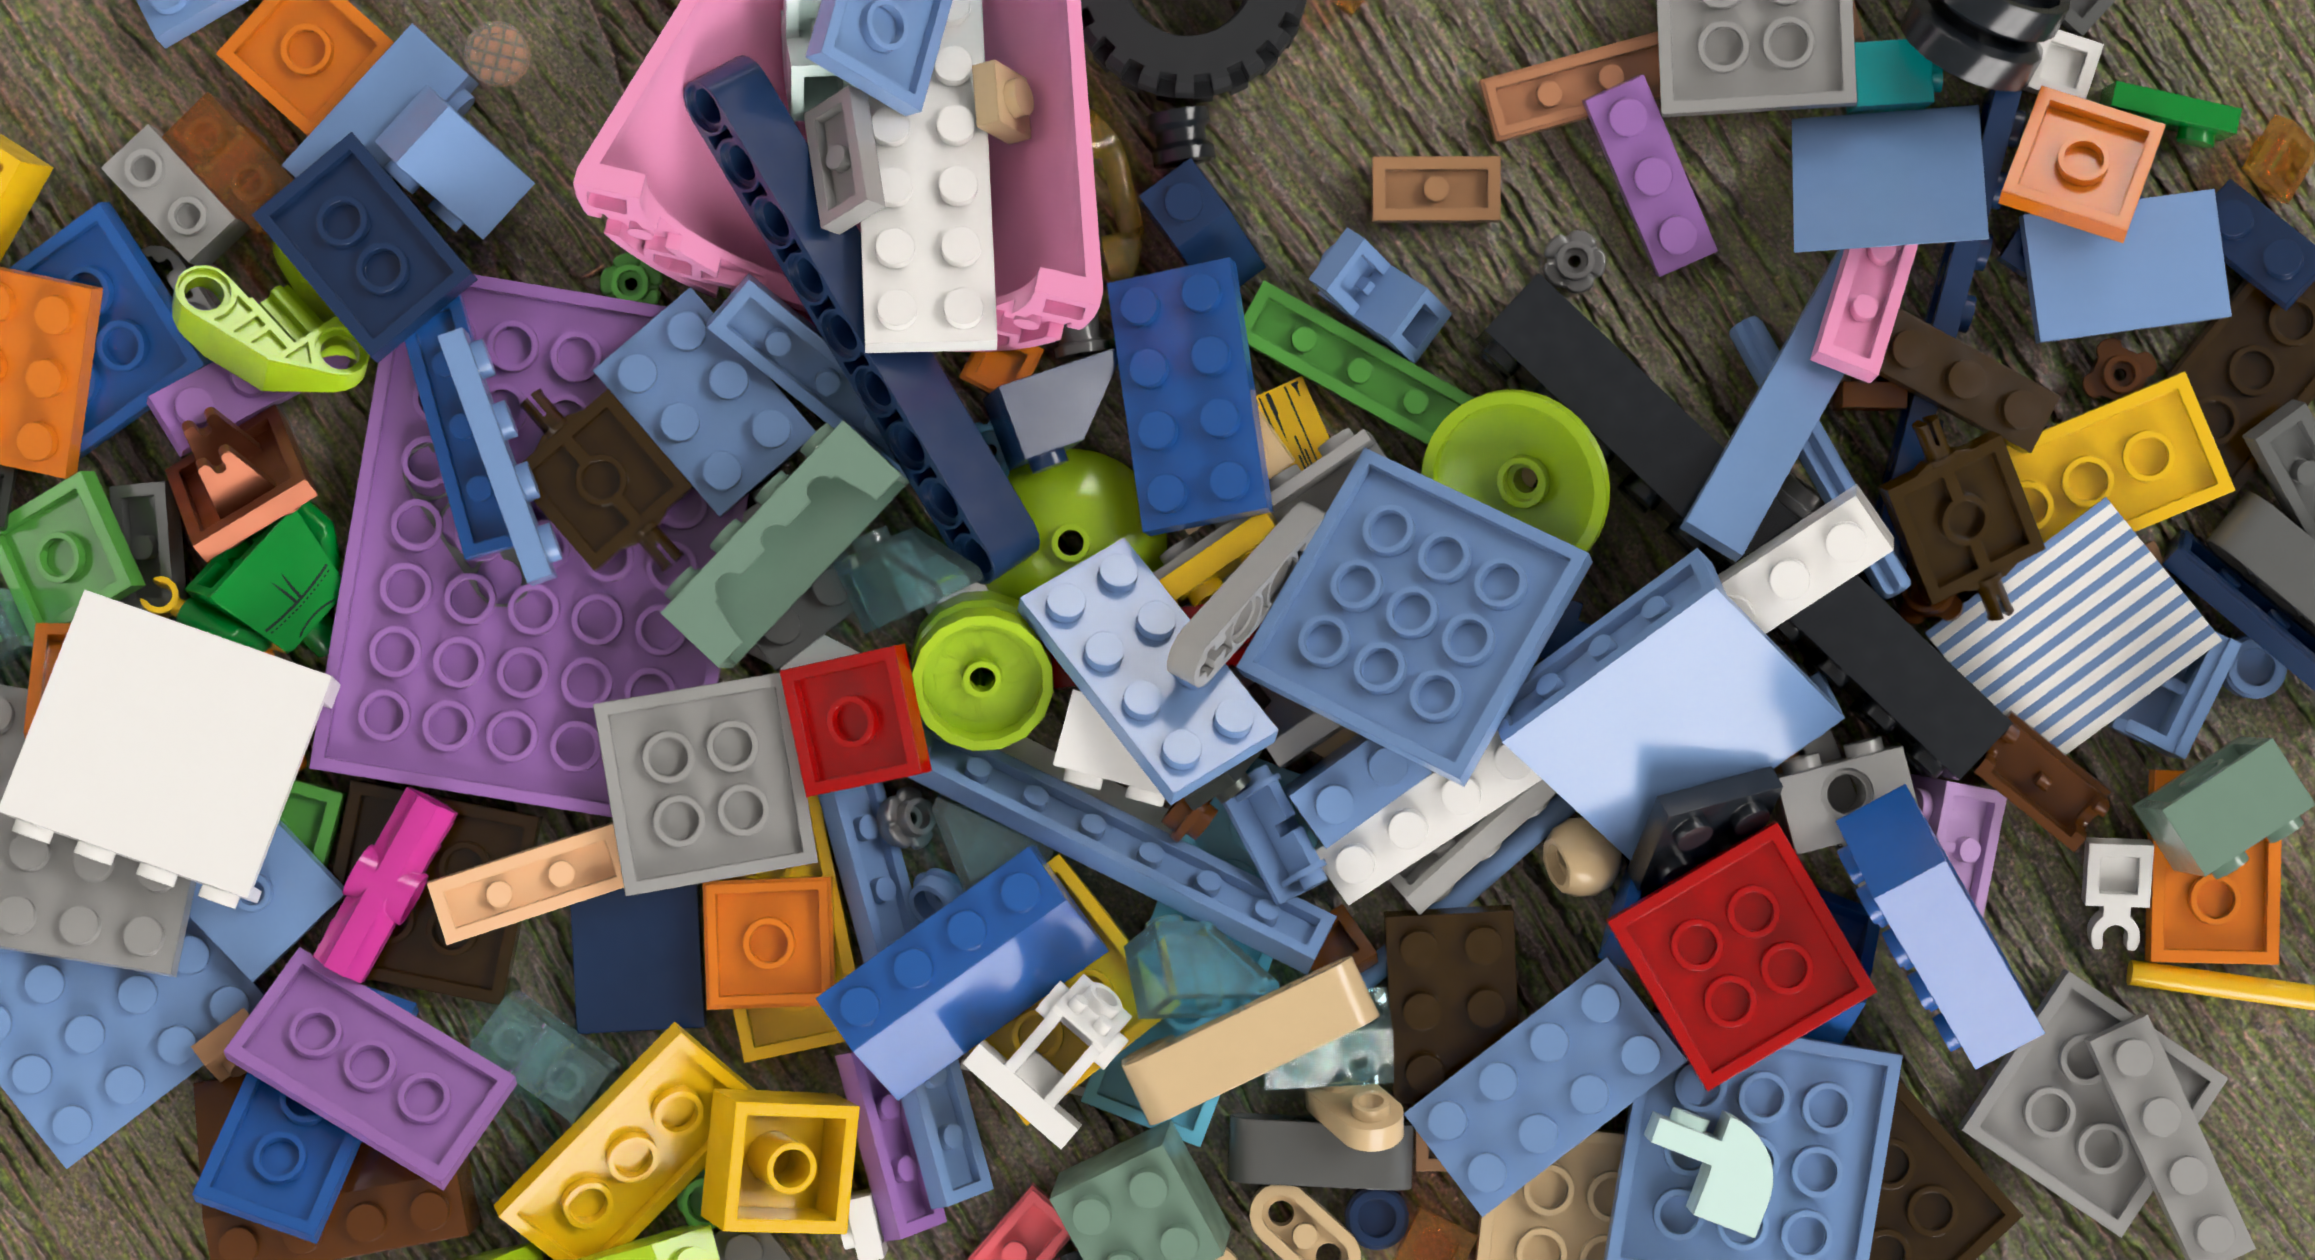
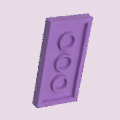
[224,947,517,1190]

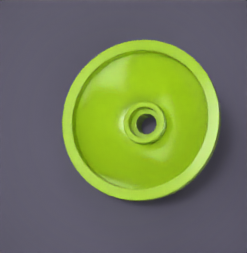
[1421,389,1610,552]
[986,449,1167,601]

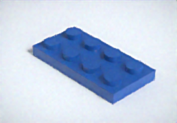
[1107,257,1274,536]
[192,985,419,1244]

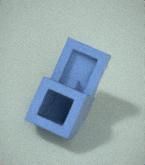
[1309,227,1452,364]

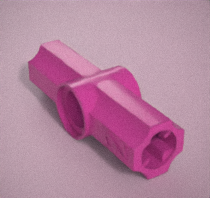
[313,787,458,983]

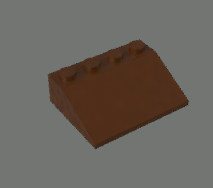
[193,1073,481,1260]

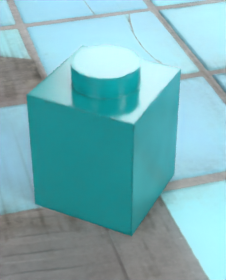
[1846,39,1943,115]

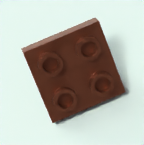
[165,404,318,562]

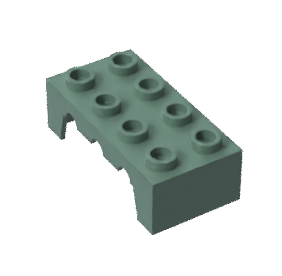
[661,420,909,668]

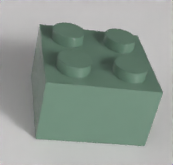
[2132,736,2315,879]
[1049,1119,1231,1260]

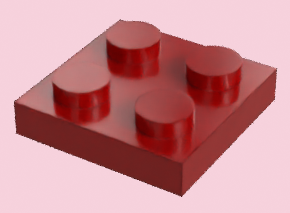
[779,644,932,797]

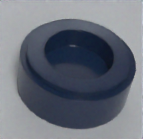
[1344,1189,1409,1250]

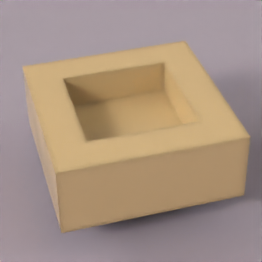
[972,59,1034,144]

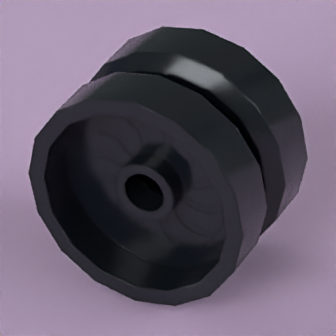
[1901,0,2070,92]

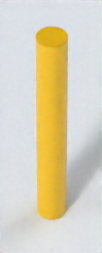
[2126,960,2315,1011]

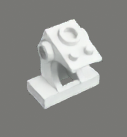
[962,974,1133,1149]

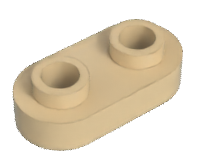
[1305,1061,1404,1152]
[1249,1184,1361,1260]

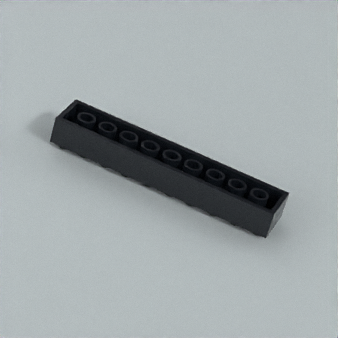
[1475,273,2013,780]

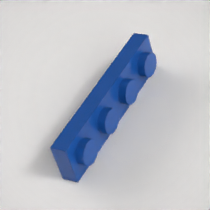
[405,294,514,560]

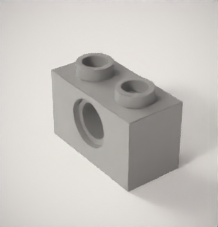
[101,124,253,266]
[1774,736,1918,855]

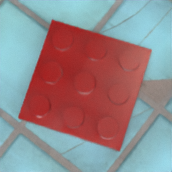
[1605,821,1877,1091]

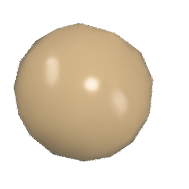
[1543,817,1622,897]

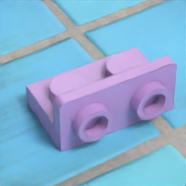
[1910,774,2007,917]

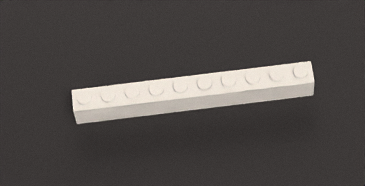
[1314,484,1894,906]

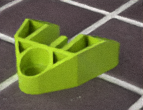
[172,240,370,393]

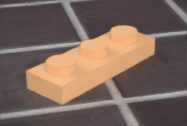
[427,822,624,945]

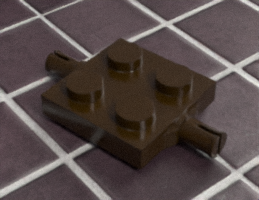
[519,388,694,572]
[1878,414,2046,621]

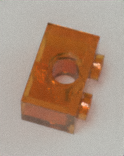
[162,92,295,236]

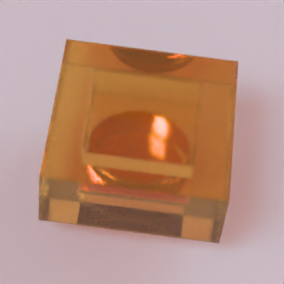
[2241,114,2315,204]
[1392,1205,1478,1260]

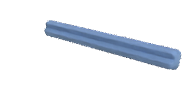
[1729,316,1911,600]

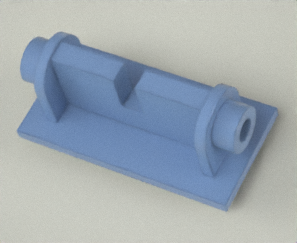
[1223,764,1328,906]

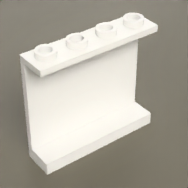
[0,589,341,909]

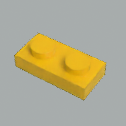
[1159,513,1278,607]

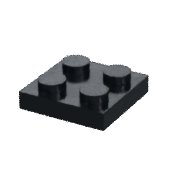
[1627,766,1783,891]

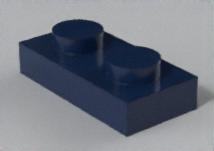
[2215,179,2315,311]

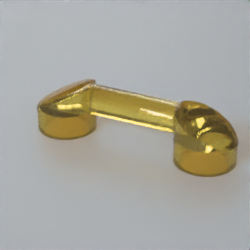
[1089,108,1145,282]

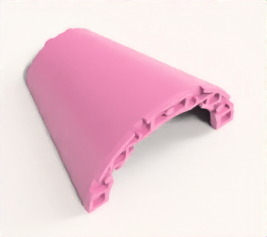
[573,0,1103,352]

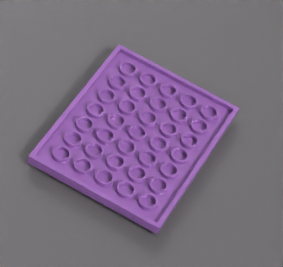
[309,274,770,817]

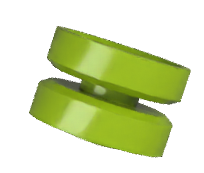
[911,591,1054,751]

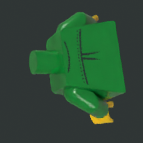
[140,501,342,657]

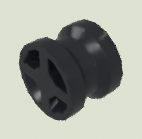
[1146,106,1216,169]

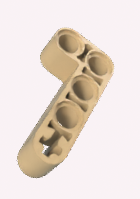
[1121,956,1380,1125]

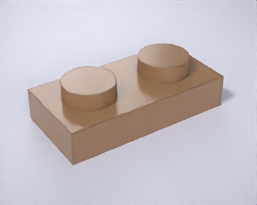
[1371,156,1501,223]

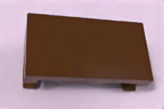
[1972,710,2111,853]

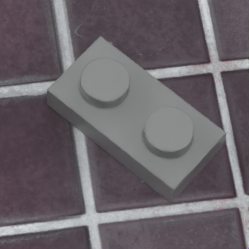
[803,85,886,235]

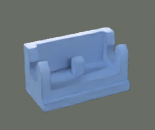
[2107,631,2242,759]

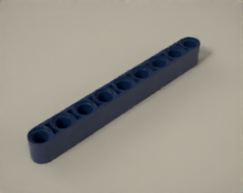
[684,55,1040,585]

